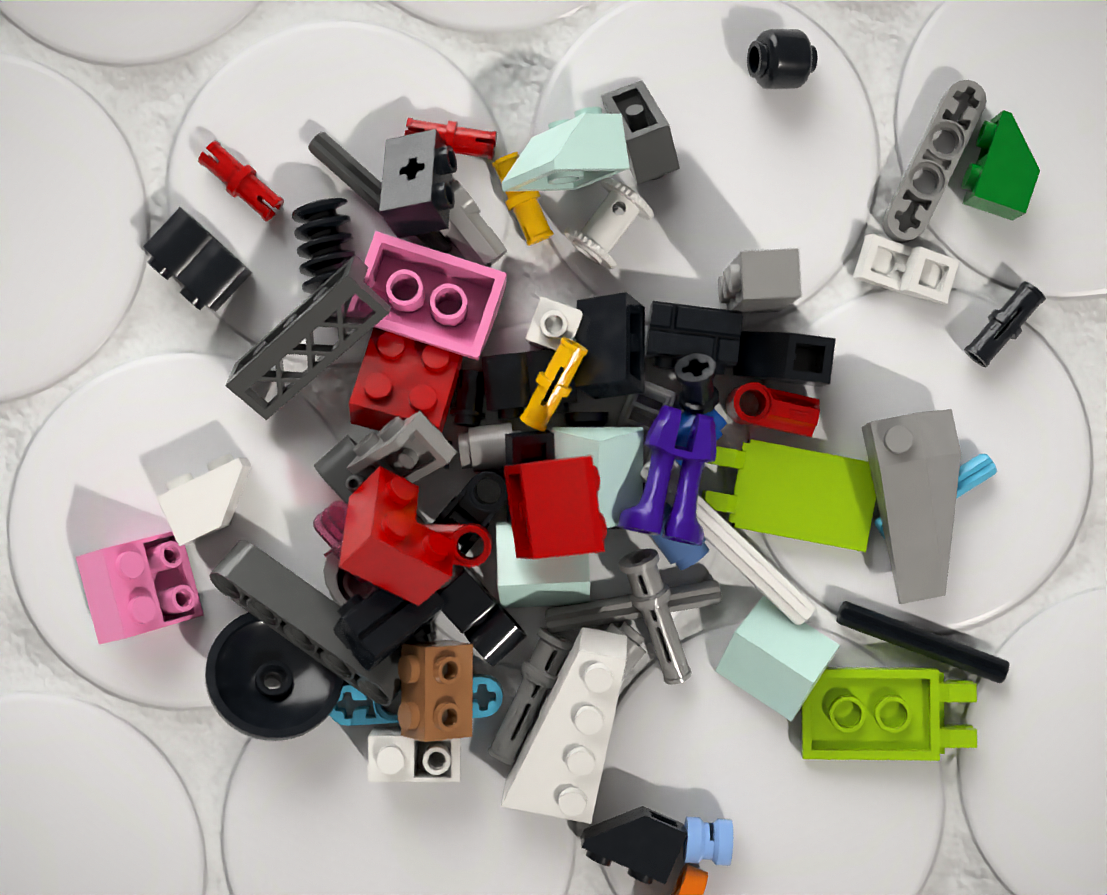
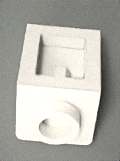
[525,296,583,351]

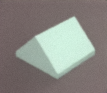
[552,427,644,528]
[496,521,590,608]
[715,596,840,722]

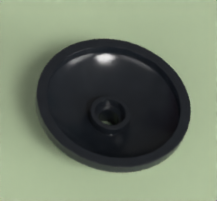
[205,612,344,741]

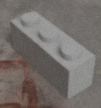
[718,248,801,313]

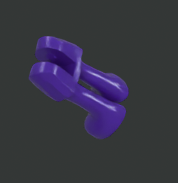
[617,405,717,546]

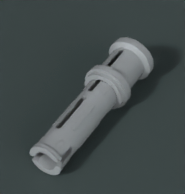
[618,548,692,685]
[487,627,574,765]

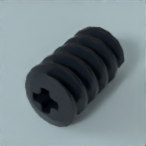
[292,198,355,294]

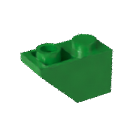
[961,110,1040,221]

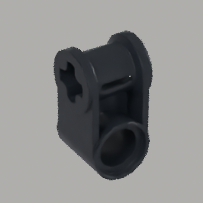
[432,470,506,555]

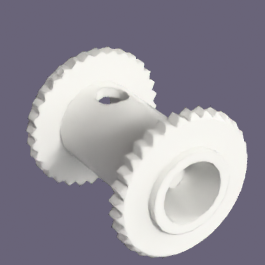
[564,177,654,269]

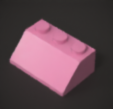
[346,231,507,360]

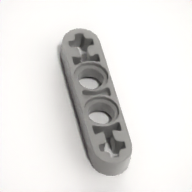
[883,80,987,243]

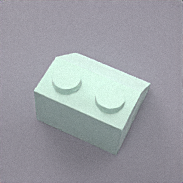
[502,107,630,192]

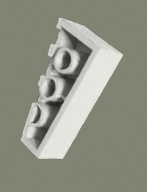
[501,627,627,824]

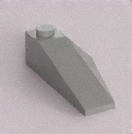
[861,409,961,604]

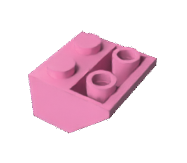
[76,532,204,644]

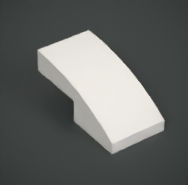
[853,234,959,304]

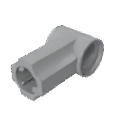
[439,180,507,267]

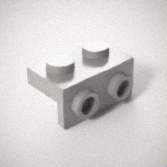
[347,411,457,483]

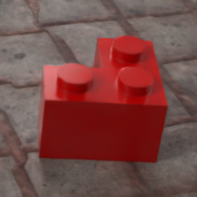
[339,466,455,606]

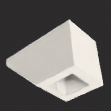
[156,454,251,546]
[368,727,461,782]

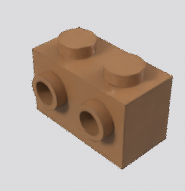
[398,640,473,742]

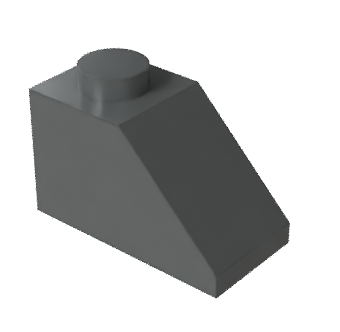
[601,80,680,184]

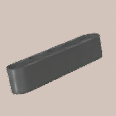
[209,540,401,706]

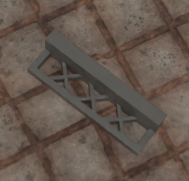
[225,255,391,420]

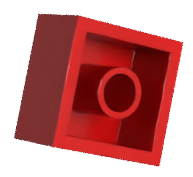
[349,327,463,433]

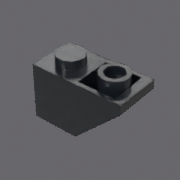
[732,331,836,387]
[581,806,687,885]

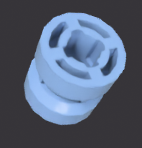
[683,816,733,866]

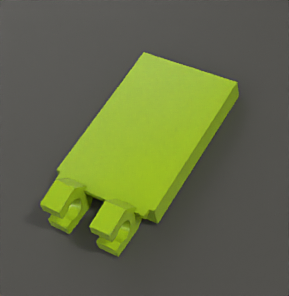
[701,439,876,552]
[801,667,977,761]

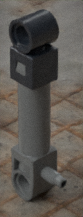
[314,435,527,666]

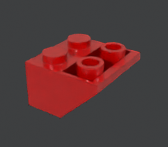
[504,455,607,559]

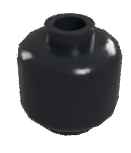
[747,29,818,89]

